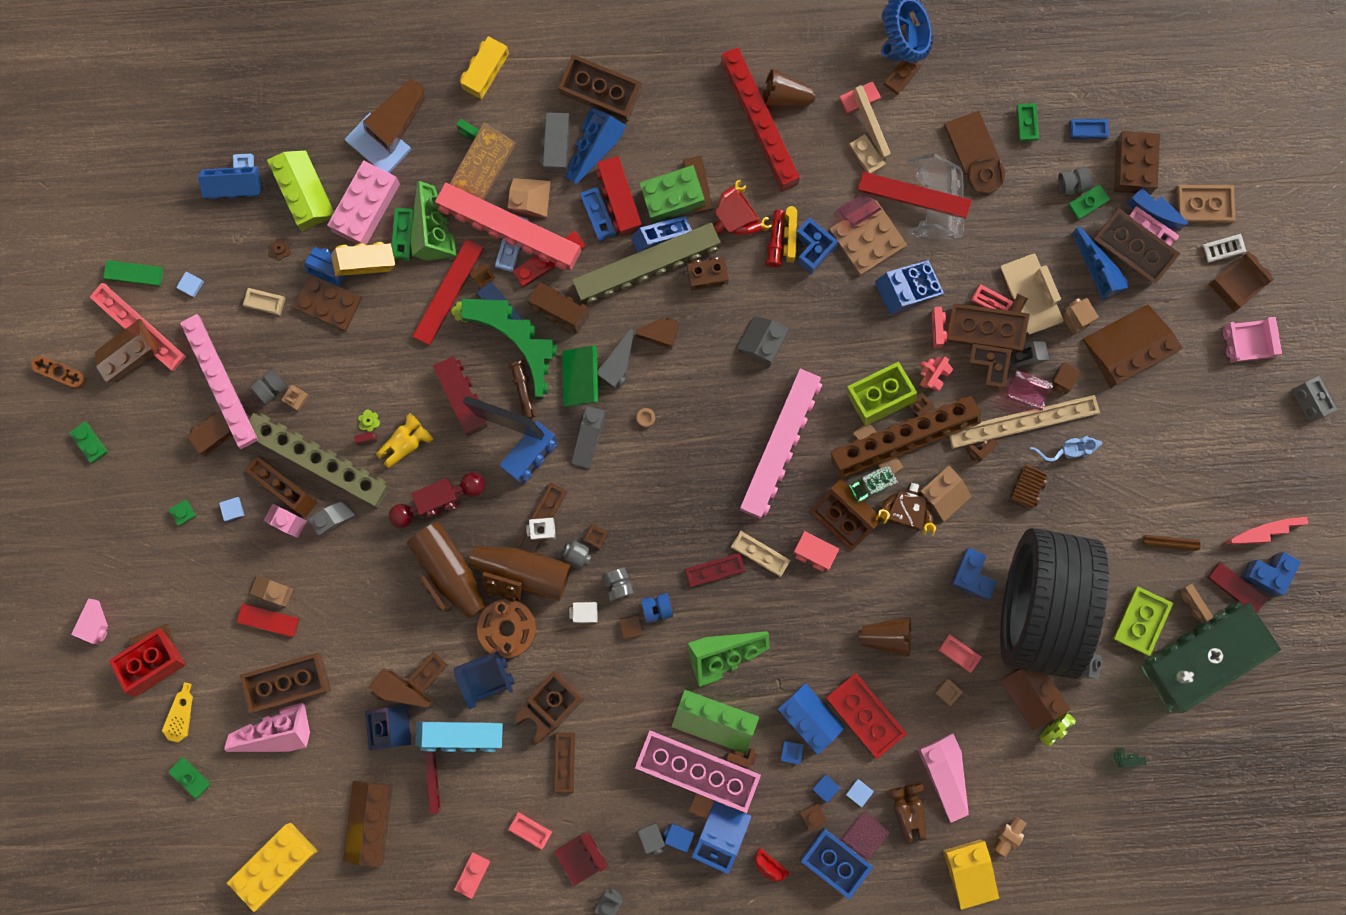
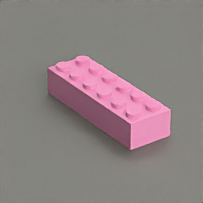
[635,730,761,813]

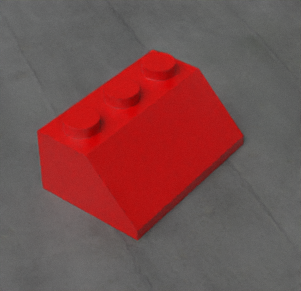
[109,628,186,697]

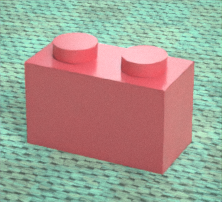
[793,531,839,572]

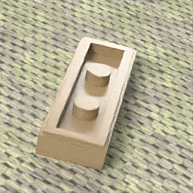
[731,531,791,577]

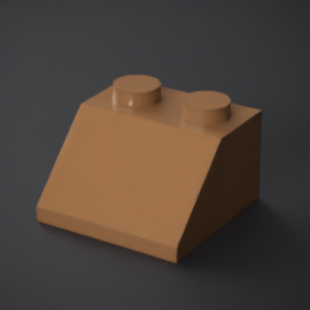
[918,466,972,522]

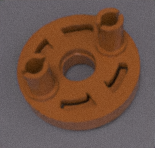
[477,599,536,658]

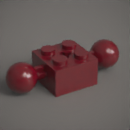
[389,472,485,528]

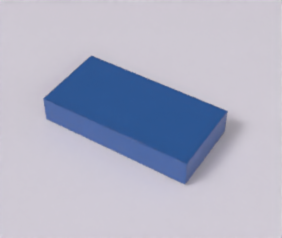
[1070,119,1109,139]

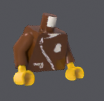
[875,483,936,536]

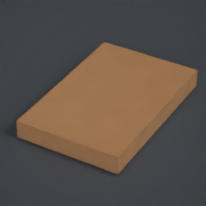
[1176,185,1236,223]

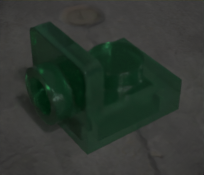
[1114,747,1147,768]

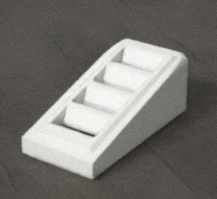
[1203,234,1246,263]

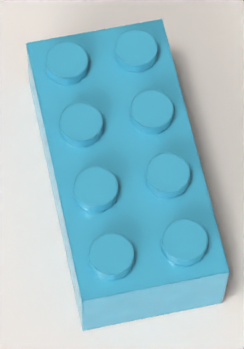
[415,722,503,752]

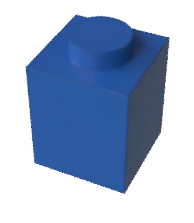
[663,823,694,852]

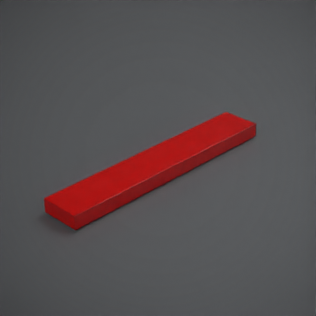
[858,172,972,219]
[413,239,484,346]

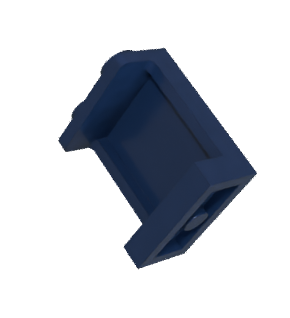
[454,651,515,709]

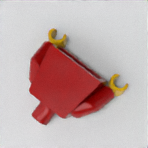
[713,180,772,235]

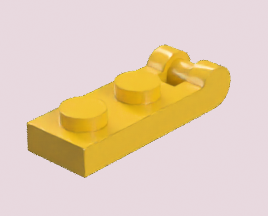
[783,206,797,263]

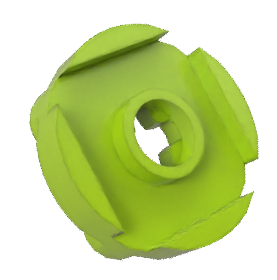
[1039,712,1076,747]

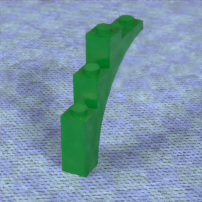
[461,299,557,399]

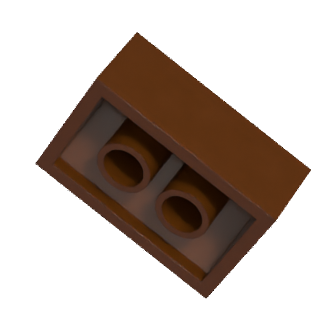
[95,319,161,383]
[810,479,883,551]
[1000,669,1071,730]

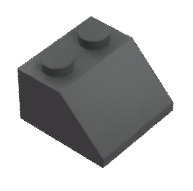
[737,316,789,366]

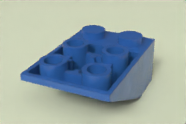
[874,260,944,315]
[691,801,752,874]

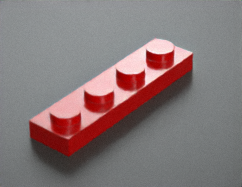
[513,231,586,288]

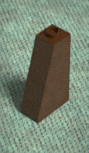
[363,79,425,154]

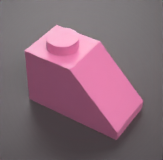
[71,598,108,644]

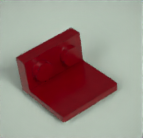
[555,830,608,886]

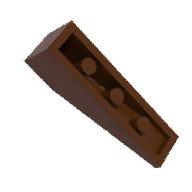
[245,456,317,517]

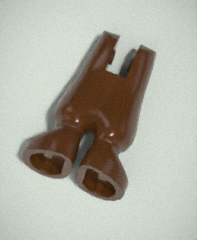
[886,783,926,844]

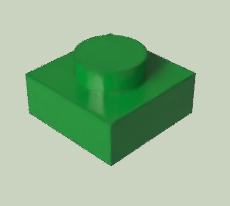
[169,499,197,526]

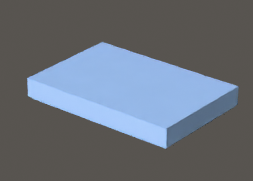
[345,113,412,173]

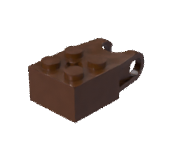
[512,671,585,746]

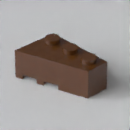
[528,282,589,334]

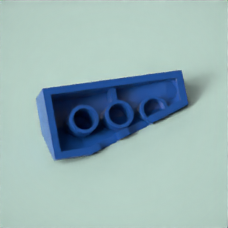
[565,107,626,184]
[1072,227,1128,301]

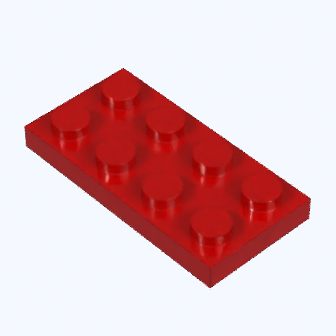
[826,673,907,759]

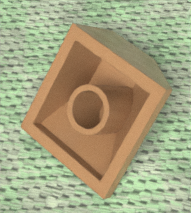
[508,178,551,218]

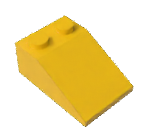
[943,839,999,910]

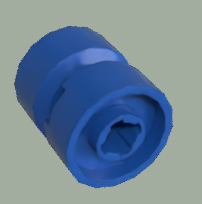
[641,593,673,623]

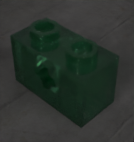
[849,465,898,502]

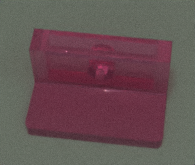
[1007,370,1053,411]

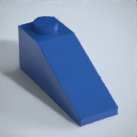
[631,216,692,253]

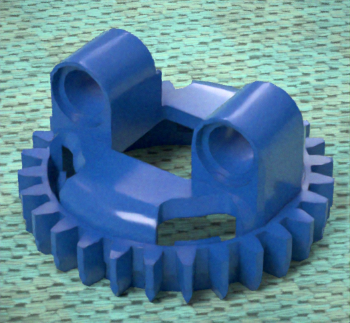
[881,0,934,63]

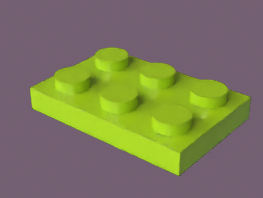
[1112,586,1173,656]

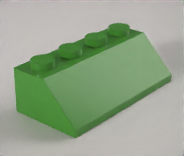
[672,690,759,754]

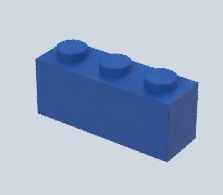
[198,166,262,199]

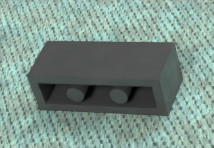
[540,112,570,173]

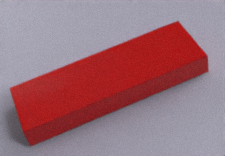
[237,604,300,637]

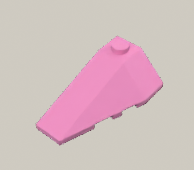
[224,703,310,752]
[917,733,969,823]

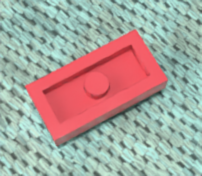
[931,307,947,348]
[454,853,491,899]

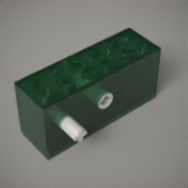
[1140,602,1281,713]

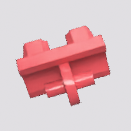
[919,356,953,391]

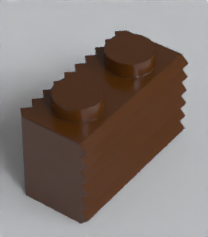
[1008,464,1048,510]

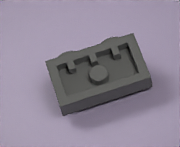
[1292,376,1337,422]

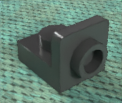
[594,889,623,915]

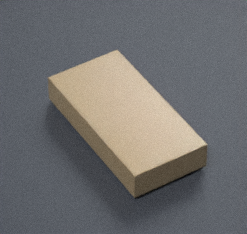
[243,288,286,316]

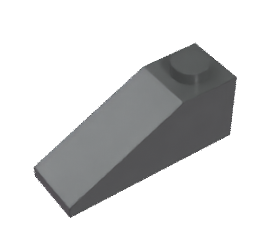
[597,329,634,390]
[571,406,606,469]

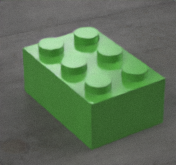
[640,165,706,224]

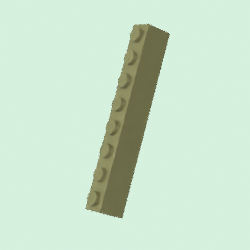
[573,222,721,305]

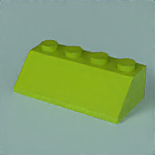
[267,151,334,232]

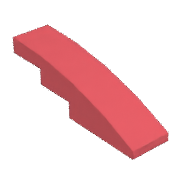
[1225,517,1308,545]

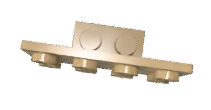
[1000,254,1064,335]

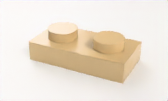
[849,134,885,174]

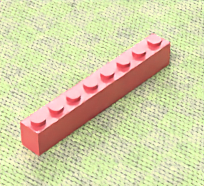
[435,183,581,271]

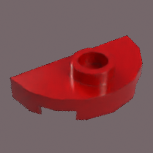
[754,847,790,882]

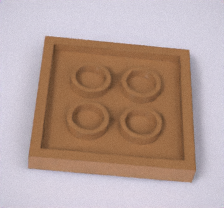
[829,200,907,276]

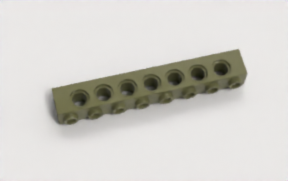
[249,413,390,508]

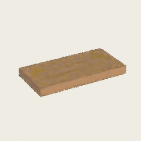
[450,123,516,200]

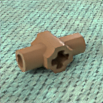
[995,816,1027,857]

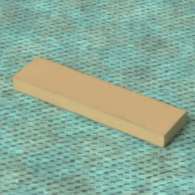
[852,85,890,160]

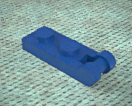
[580,187,617,242]

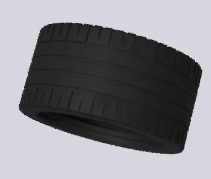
[1000,528,1109,679]

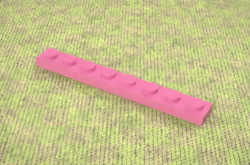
[180,314,258,449]

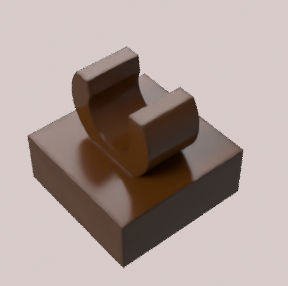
[470,263,496,289]
[907,392,934,417]

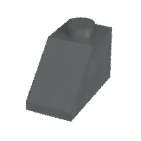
[1008,341,1050,371]
[308,500,356,538]

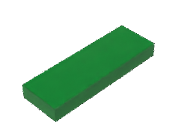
[103,260,164,287]

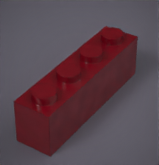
[433,356,488,436]

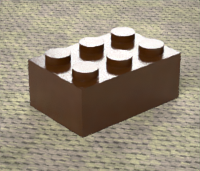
[1114,131,1160,195]

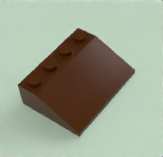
[1082,304,1183,388]

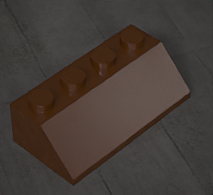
[343,781,393,867]

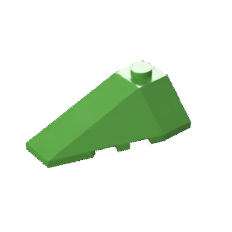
[411,181,456,261]
[688,631,770,687]

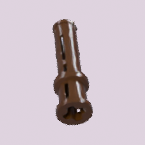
[508,360,536,418]

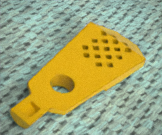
[162,682,193,742]

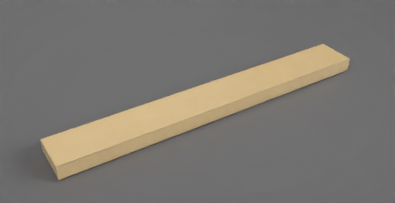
[948,395,1100,449]

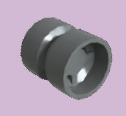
[1058,167,1092,196]
[250,369,288,404]
[602,567,634,601]

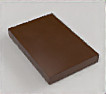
[944,111,1000,175]

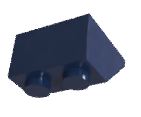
[365,705,411,750]

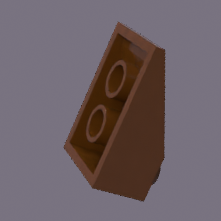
[368,668,436,708]

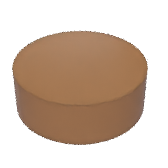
[636,408,655,428]

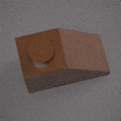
[636,318,679,350]

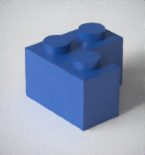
[796,217,838,275]
[950,548,997,601]
[1241,552,1301,597]

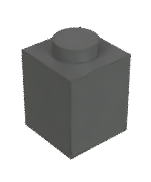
[638,822,665,855]

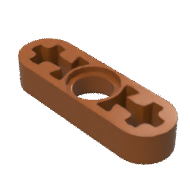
[31,356,86,389]

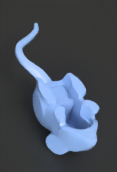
[1030,436,1102,462]

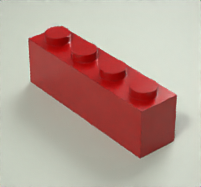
[595,156,642,236]

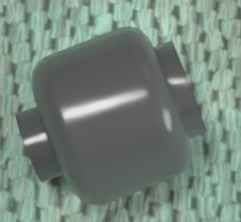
[561,541,591,569]

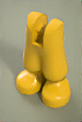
[376,413,434,469]

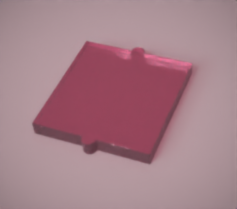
[838,193,881,226]
[843,811,890,860]

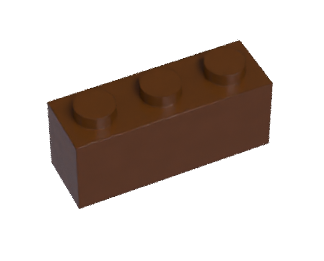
[187,410,250,456]

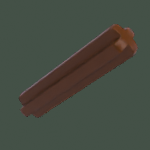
[1142,535,1201,551]

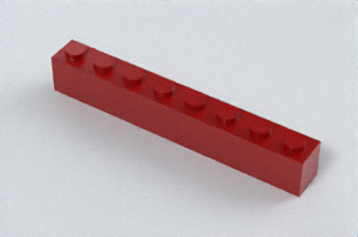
[721,47,800,192]

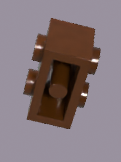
[687,257,729,291]

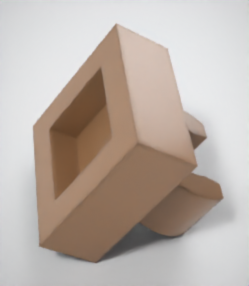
[282,385,309,411]

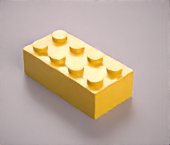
[227,823,318,912]

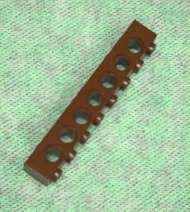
[831,396,982,479]

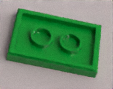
[562,345,598,407]

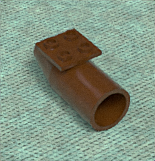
[407,522,485,619]
[469,546,571,602]

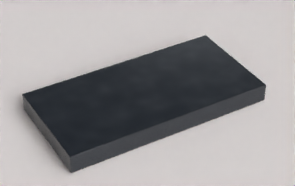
[463,396,545,440]

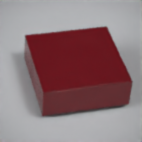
[354,432,378,446]

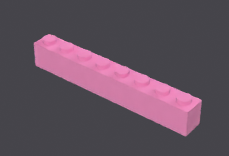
[740,369,822,519]

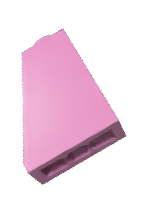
[263,504,307,538]

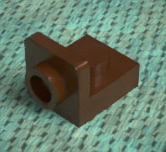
[966,438,999,463]
[726,748,757,768]

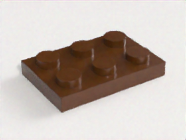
[294,274,362,331]

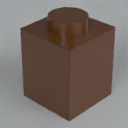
[1050,362,1081,394]
[799,803,827,831]

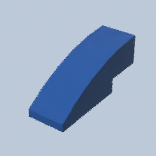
[1127,188,1188,230]

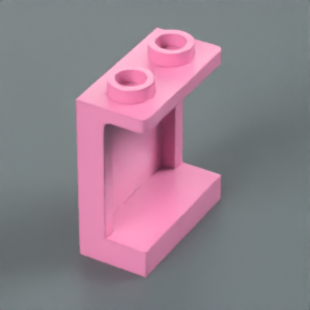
[1223,317,1282,363]

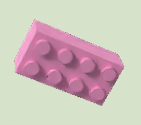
[327,161,400,245]

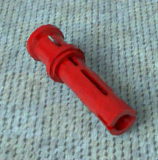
[765,210,785,268]

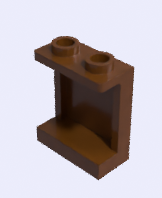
[1209,252,1274,312]

